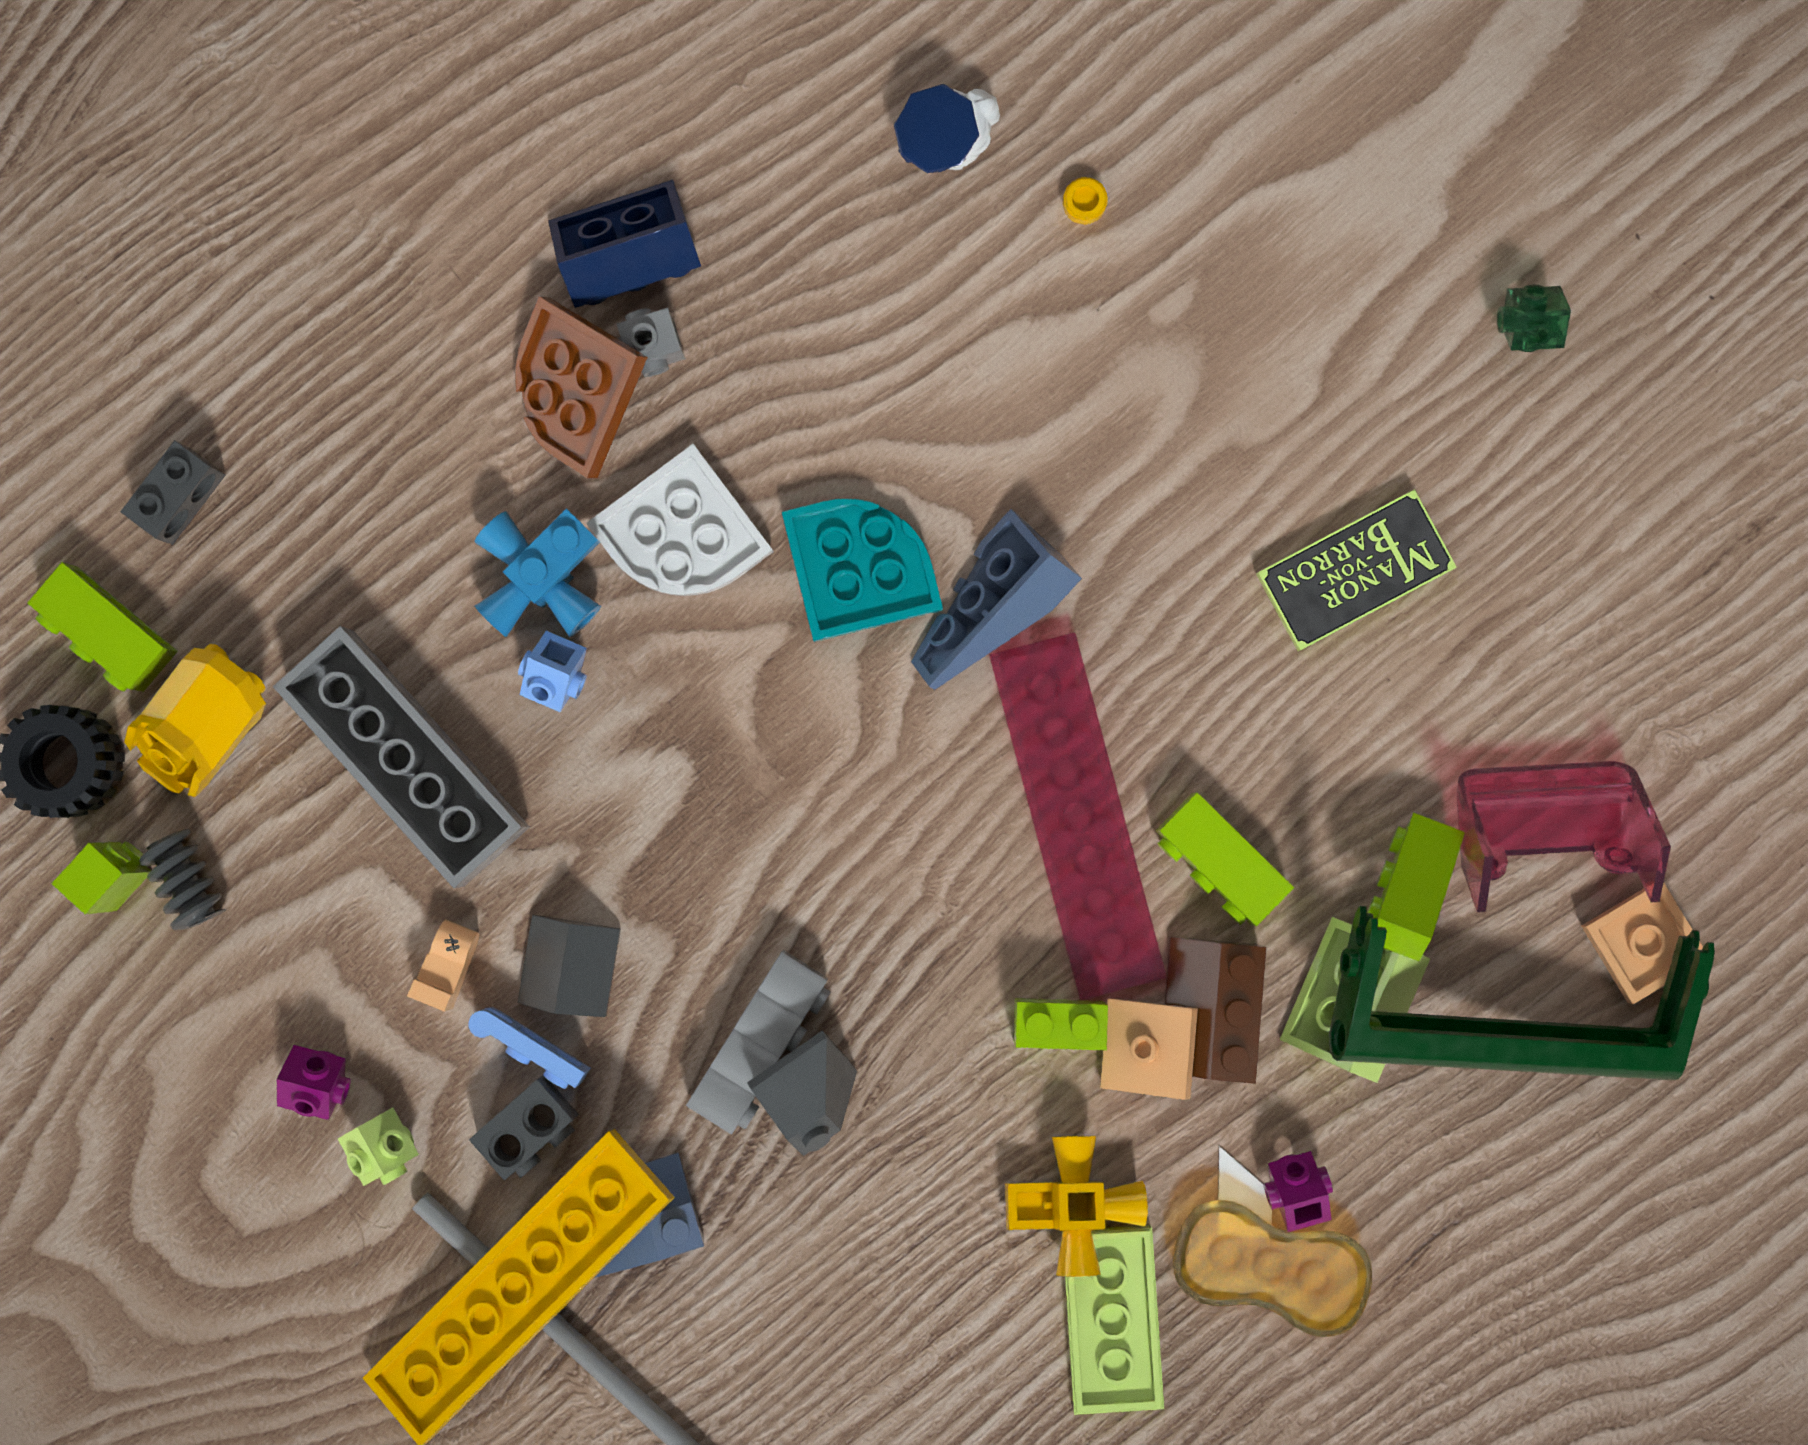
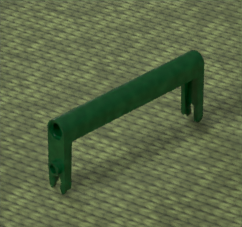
[1329,906,1715,1080]

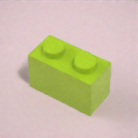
[51,841,151,915]
[1013,998,1108,1051]

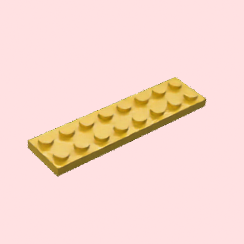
[363,1129,675,1445]

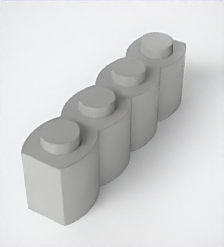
[686,950,831,1135]

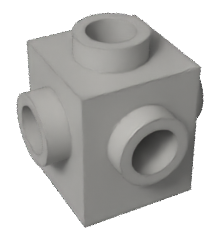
[617,308,685,377]

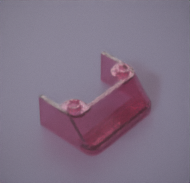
[1456,761,1671,912]

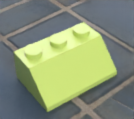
[1280,917,1430,1083]

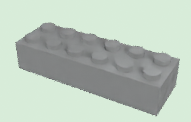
[273,626,530,888]

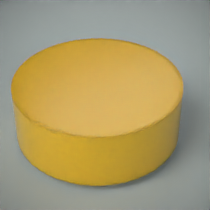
[1063,177,1108,225]

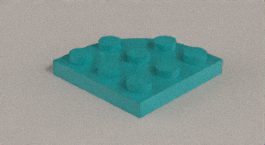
[782,499,943,642]

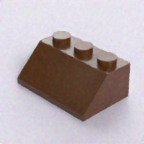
[1165,937,1267,1084]

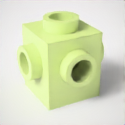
[338,1107,419,1186]

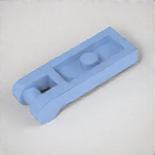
[468,1007,591,1089]

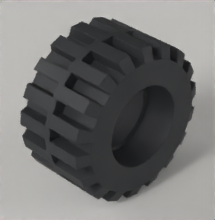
[0,705,125,818]

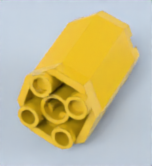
[124,644,266,797]

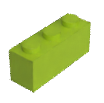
[27,562,178,692]
[1155,792,1294,926]
[1367,812,1465,962]

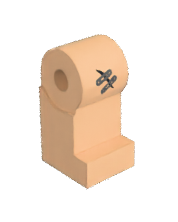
[407,919,479,1012]

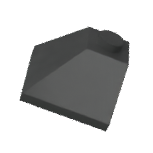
[747,1031,857,1156]

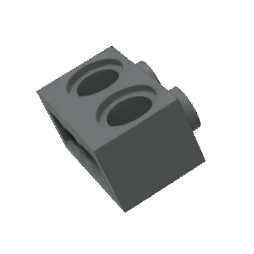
[120,440,226,545]
[469,1076,579,1181]

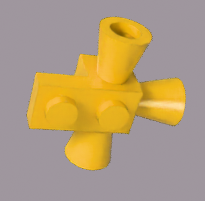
[1005,1136,1148,1277]

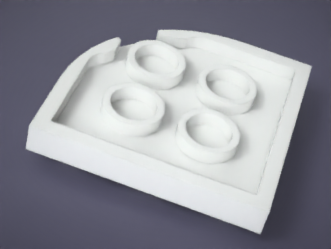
[586,444,774,596]

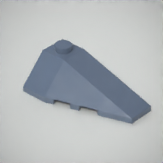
[594,1152,704,1278]

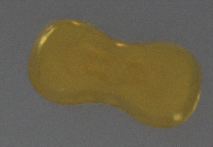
[1173,1200,1372,1337]

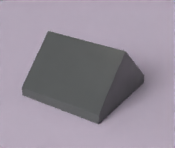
[517,914,621,1017]

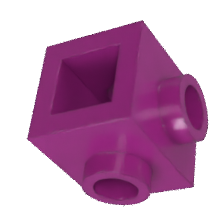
[276,1045,351,1120]
[1263,1151,1333,1232]

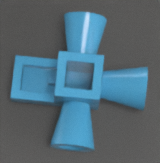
[474,508,601,637]

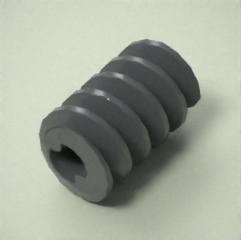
[139,829,227,931]

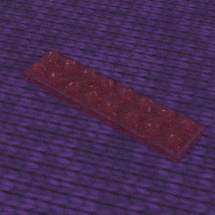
[989,632,1167,1000]

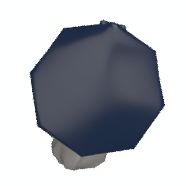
[894,84,1000,174]

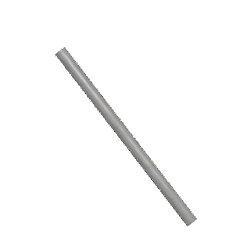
[412,1192,700,1445]

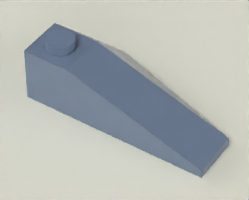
[911,509,1082,690]

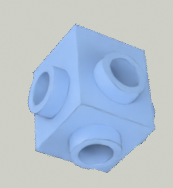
[518,631,587,712]

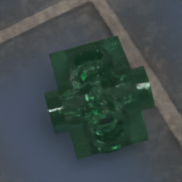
[1497,284,1571,352]

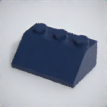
[548,180,701,308]

